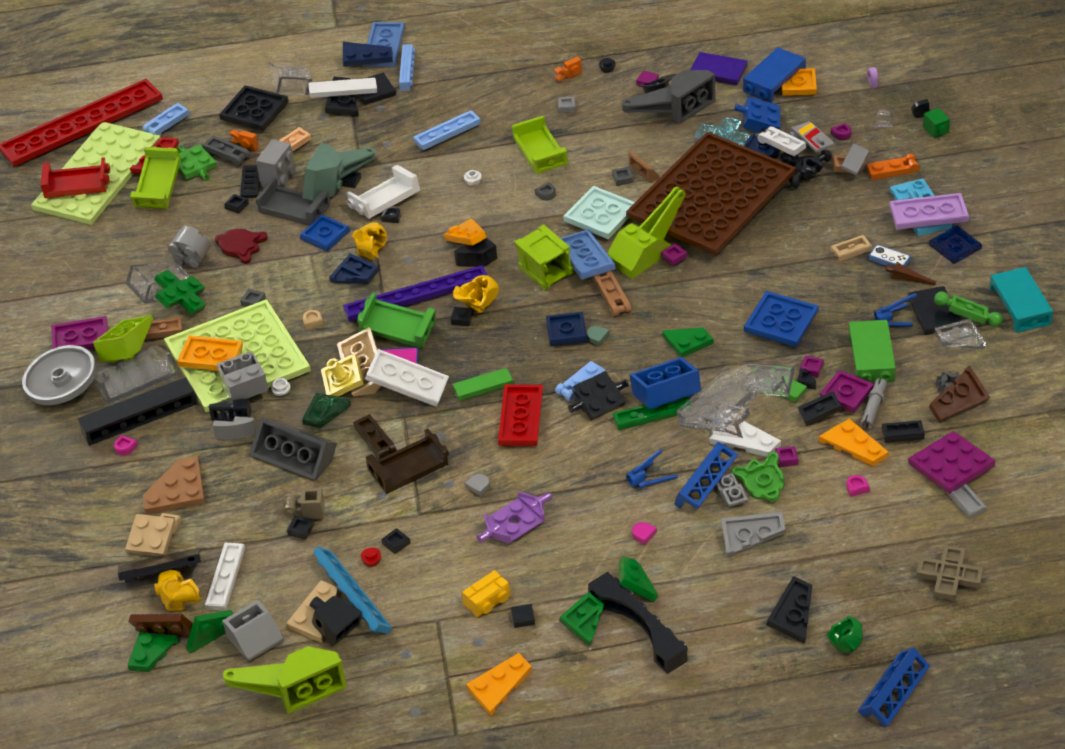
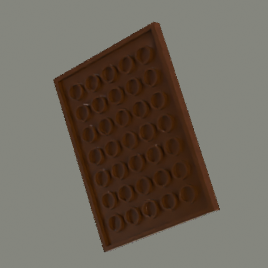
[626,131,796,256]

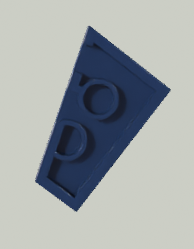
[343,42,393,67]

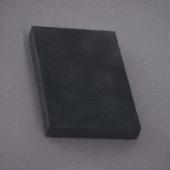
[908,286,962,335]

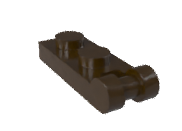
[353,414,397,459]

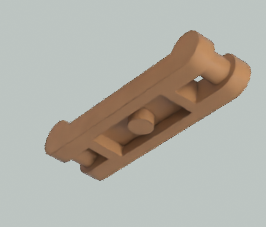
[591,271,632,317]

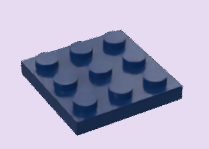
[744,291,819,347]

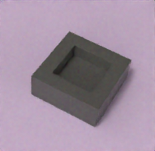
[612,167,634,186]
[240,289,266,307]

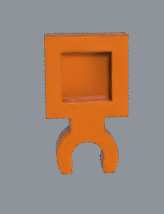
[554,56,582,81]
[229,129,259,151]

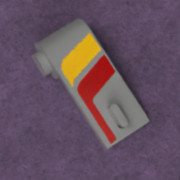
[788,121,835,153]

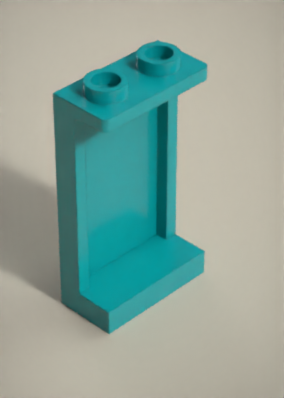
[989,267,1053,333]

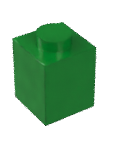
[923,108,950,138]

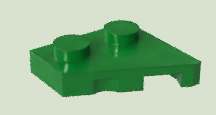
[662,327,714,357]
[559,592,604,646]
[128,632,179,672]

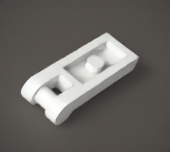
[757,126,806,156]

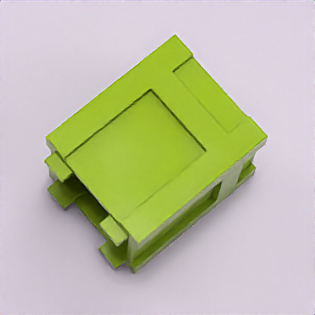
[514,224,574,290]

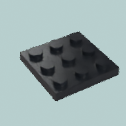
[219,85,289,131]

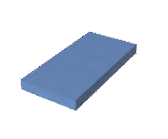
[363,22,405,67]
[560,230,616,280]

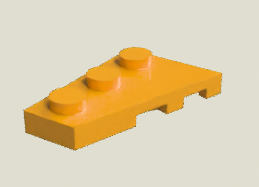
[443,218,487,246]

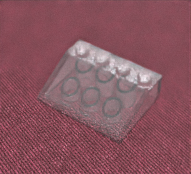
[92,344,178,404]

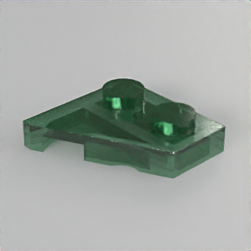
[302,393,351,428]

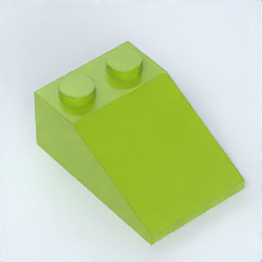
[93,315,153,363]

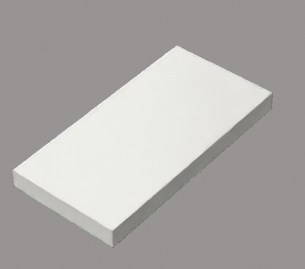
[365,349,449,407]

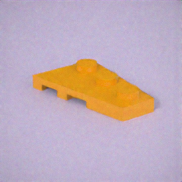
[819,419,889,466]
[466,653,532,716]

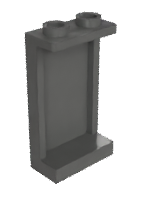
[256,178,330,225]

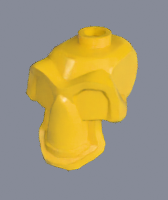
[352,222,387,260]
[453,275,499,313]
[154,570,201,611]

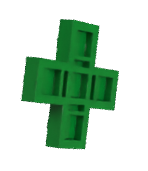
[154,270,206,315]

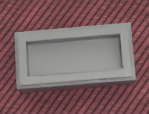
[946,484,987,519]

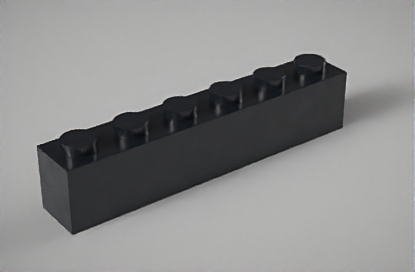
[78,377,197,446]

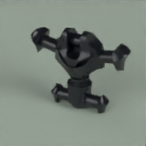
[779,150,832,188]

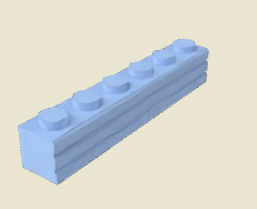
[399,44,415,91]

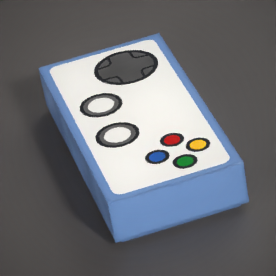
[869,244,911,267]

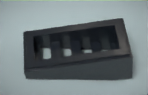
[240,165,260,198]
[209,399,252,421]

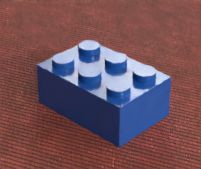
[630,357,701,409]

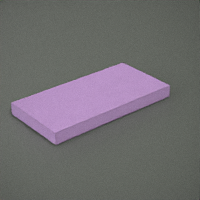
[889,193,969,230]

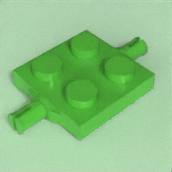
[177,145,217,181]

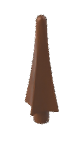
[886,262,936,285]

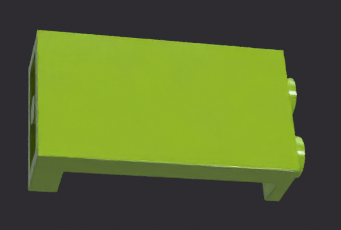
[512,116,568,174]
[130,147,181,209]

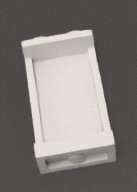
[346,165,420,219]

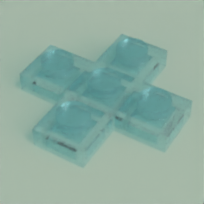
[695,117,750,147]

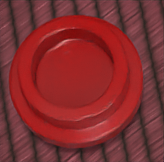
[361,547,381,567]

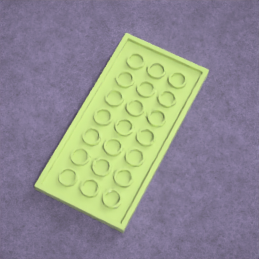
[31,122,161,225]

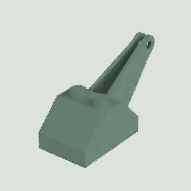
[302,143,376,201]

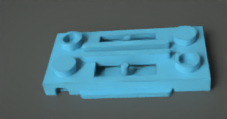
[890,179,952,236]

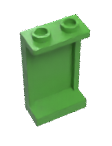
[357,293,436,349]
[849,320,896,383]

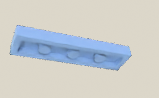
[413,110,481,150]

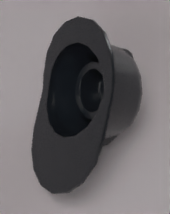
[638,74,677,94]

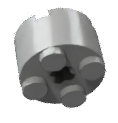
[168,226,211,268]

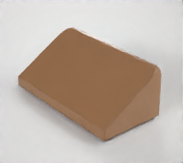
[629,151,660,183]

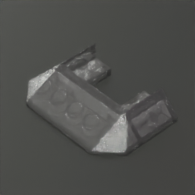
[676,362,795,438]

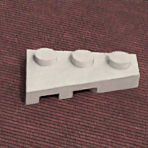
[709,415,781,457]

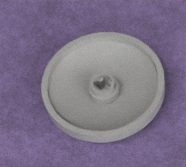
[22,345,97,405]

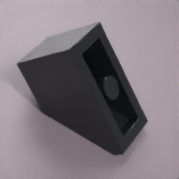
[454,238,497,267]

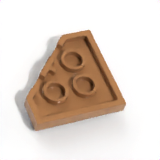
[143,456,205,515]

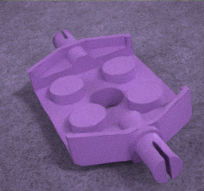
[476,492,552,544]

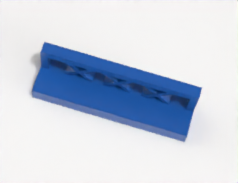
[674,441,738,510]
[858,647,930,727]

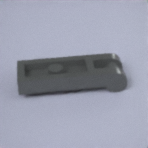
[202,135,251,167]

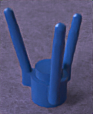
[874,293,917,327]
[626,449,678,489]

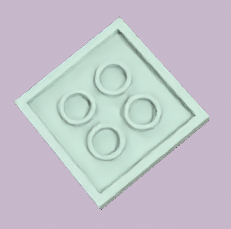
[563,186,635,239]

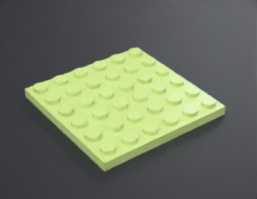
[164,299,311,412]

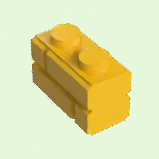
[461,570,511,618]

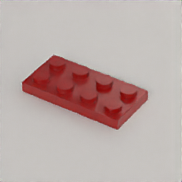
[498,384,543,446]

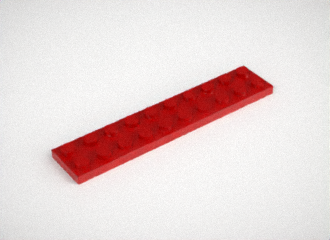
[0,78,163,167]

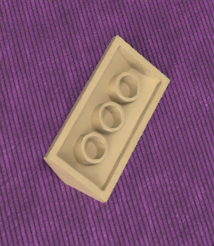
[337,327,381,397]

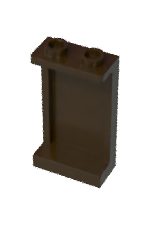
[366,429,449,494]

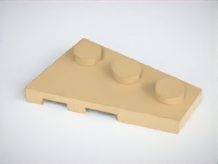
[286,580,339,643]

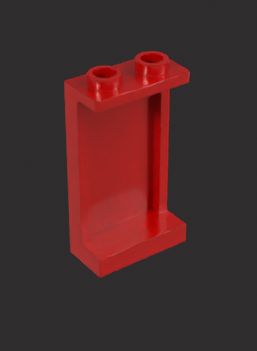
[41,157,111,198]

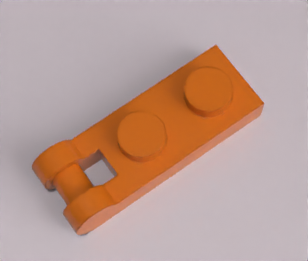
[866,154,920,180]

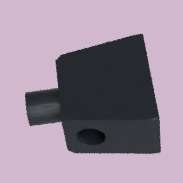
[309,596,362,647]

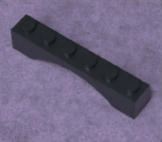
[588,572,688,674]

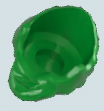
[826,616,863,653]

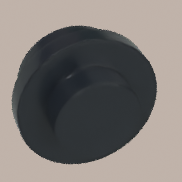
[599,58,616,73]

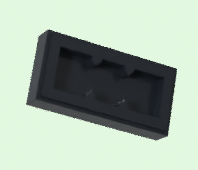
[882,420,925,443]

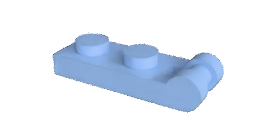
[143,103,190,136]
[555,361,605,402]

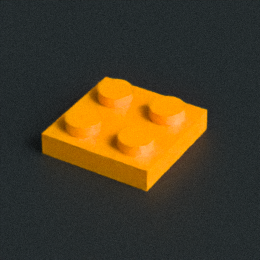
[782,68,817,96]

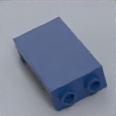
[743,47,806,103]

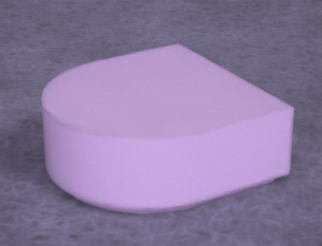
[867,67,878,88]

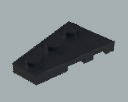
[325,76,358,116]
[766,576,812,644]

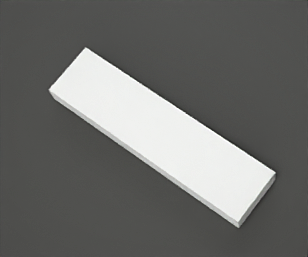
[308,78,377,98]
[205,543,245,611]

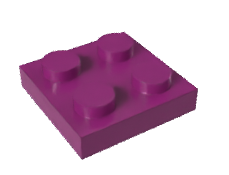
[820,370,874,413]

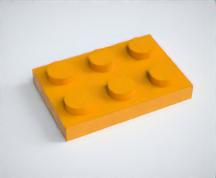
[177,335,243,371]

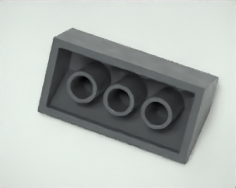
[250,418,337,480]

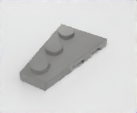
[721,512,785,557]

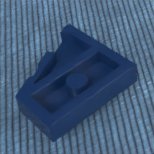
[329,253,380,283]

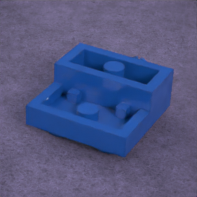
[734,96,780,133]

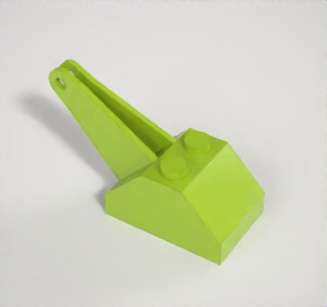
[607,187,686,279]
[223,646,347,714]

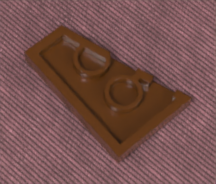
[929,365,990,422]
[128,614,193,638]

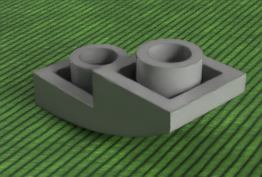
[213,416,257,440]
[714,473,748,507]

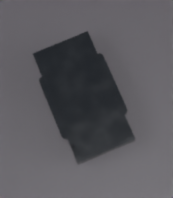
[118,548,201,583]

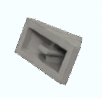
[841,143,872,176]

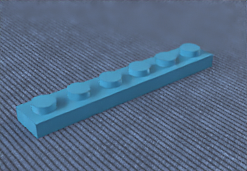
[313,547,393,634]

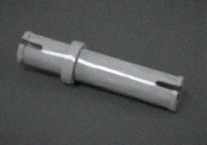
[860,378,887,429]

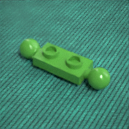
[934,291,1003,326]

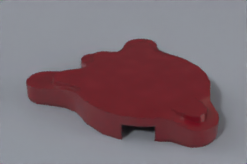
[215,228,268,264]

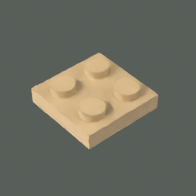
[125,514,176,557]

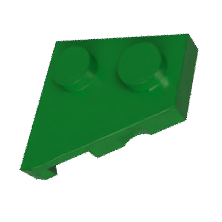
[619,556,658,602]
[186,610,234,653]

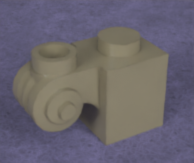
[283,488,325,520]

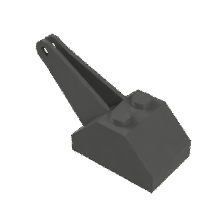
[622,70,716,125]

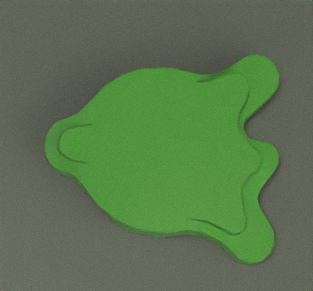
[732,452,785,502]

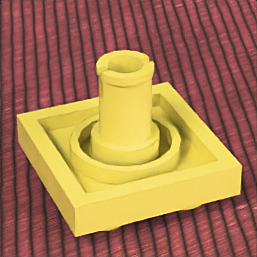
[321,354,364,400]

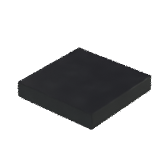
[358,72,396,105]

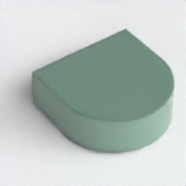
[587,326,609,346]

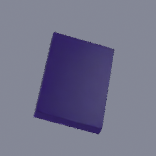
[690,52,748,85]

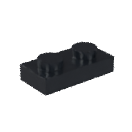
[798,391,843,426]

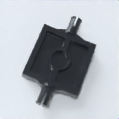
[568,371,629,421]

